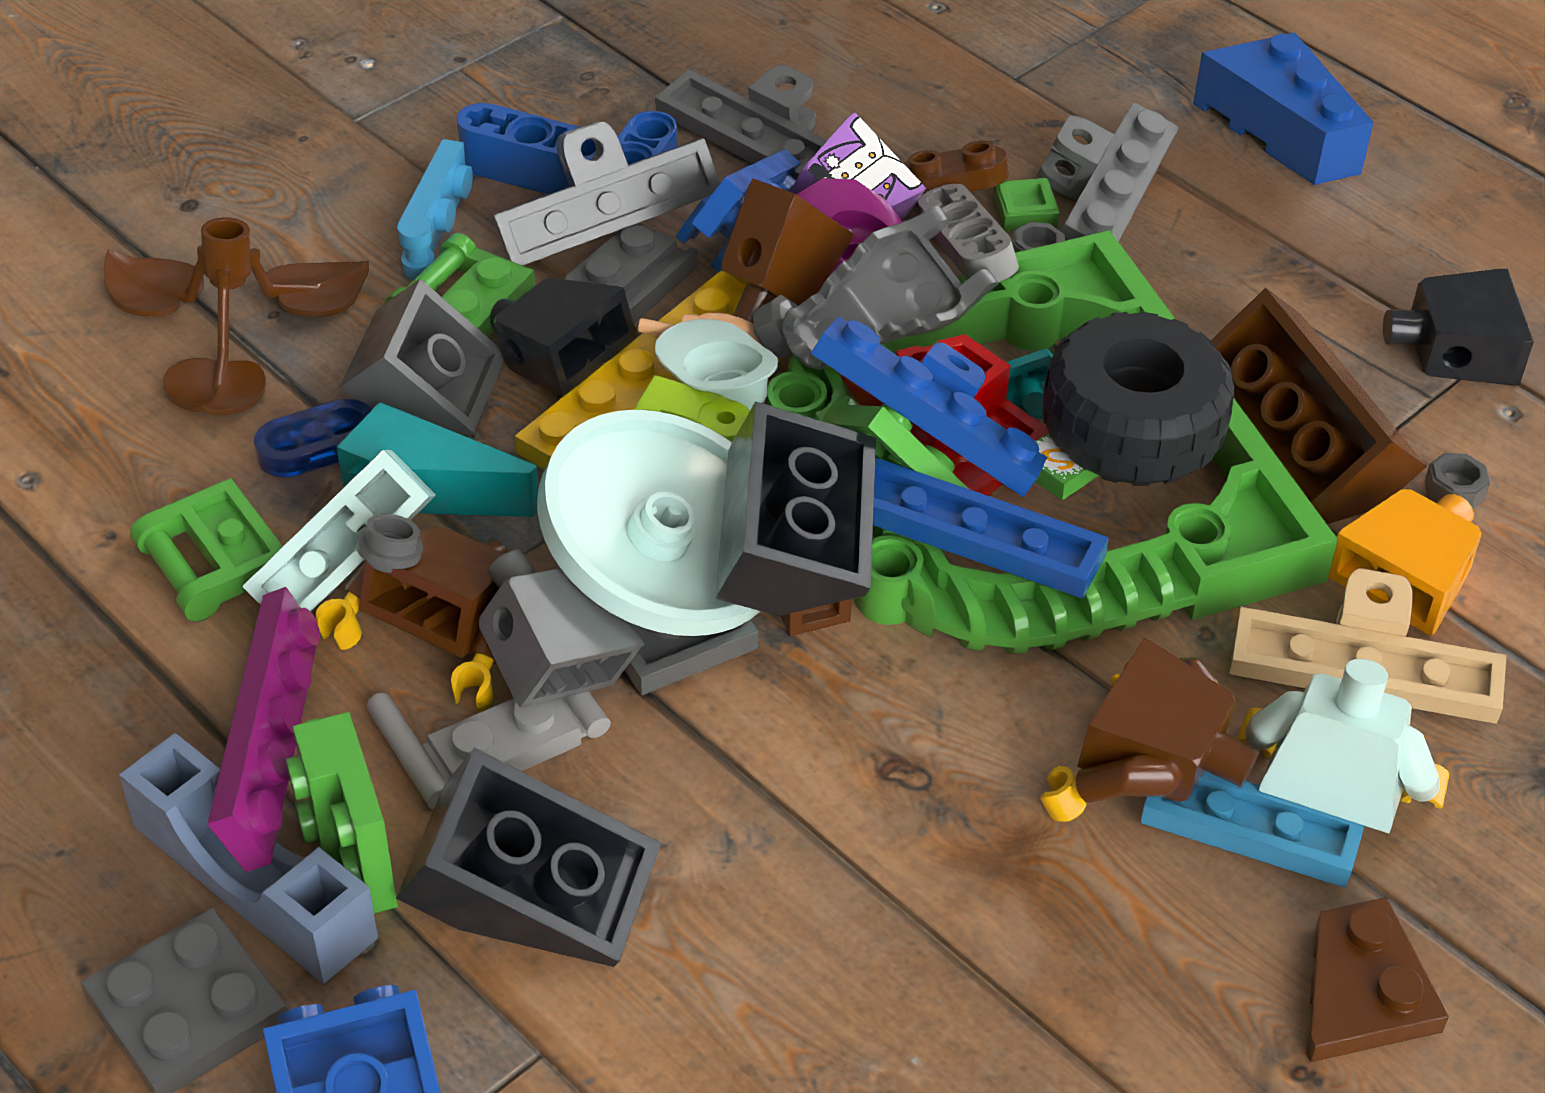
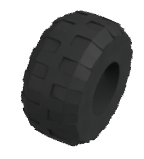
[1043,312,1235,486]

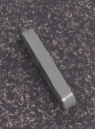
[918,184,1019,282]

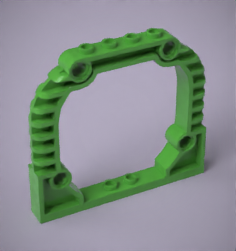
[766,230,1338,654]

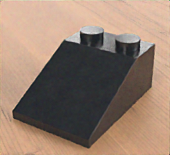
[396,747,661,967]

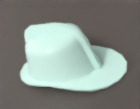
[655,319,778,410]

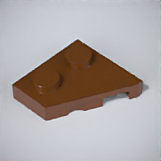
[1306,897,1449,1062]

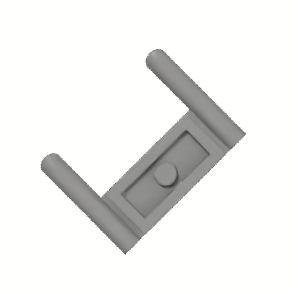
[367,691,611,809]

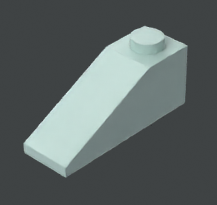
[242,450,436,613]

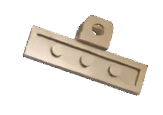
[1229,568,1507,724]

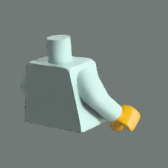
[1235,659,1449,834]

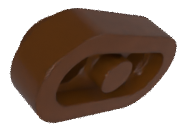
[903,140,1009,196]

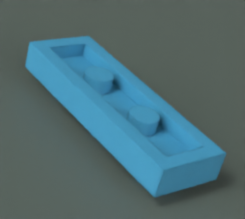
[1141,771,1364,888]

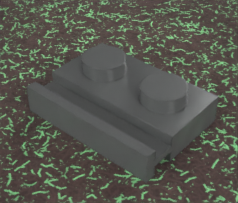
[563,223,697,324]

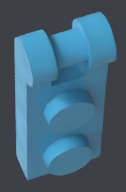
[397,139,473,280]

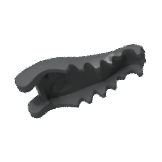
[782,205,999,370]

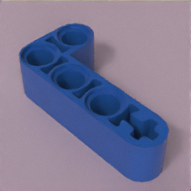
[457,103,677,194]

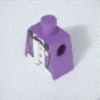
[789,112,926,220]

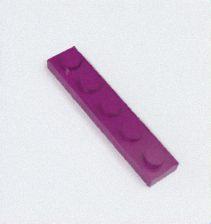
[207,587,320,872]

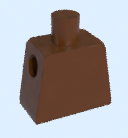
[721,178,854,323]

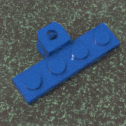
[675,149,801,272]
[811,316,1047,497]

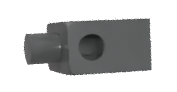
[479,550,644,708]

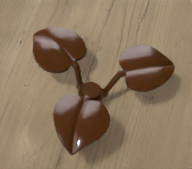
[104,217,369,415]

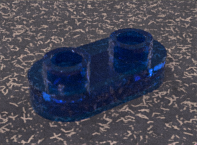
[254,399,372,477]

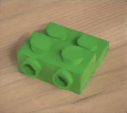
[285,712,398,914]

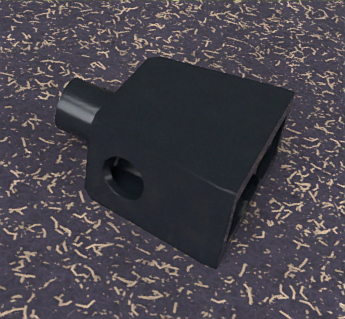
[1383,269,1534,385]
[490,278,637,396]

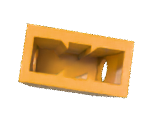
[1328,489,1482,636]

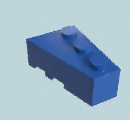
[1193,32,1374,185]

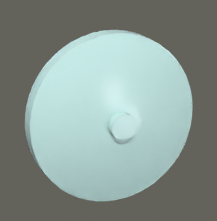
[537,410,760,636]

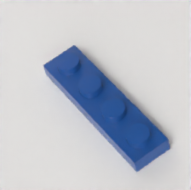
[873,457,1109,599]

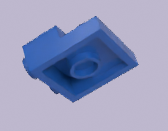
[263,985,441,1093]

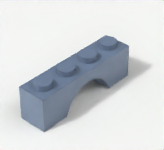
[119,733,378,985]

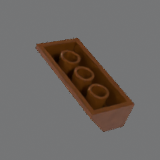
[1211,287,1427,524]

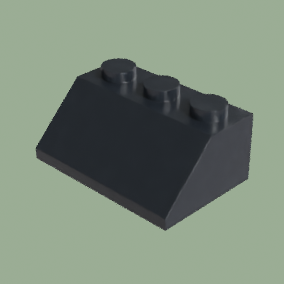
[715,401,876,616]

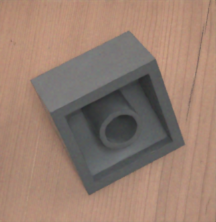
[339,279,504,437]

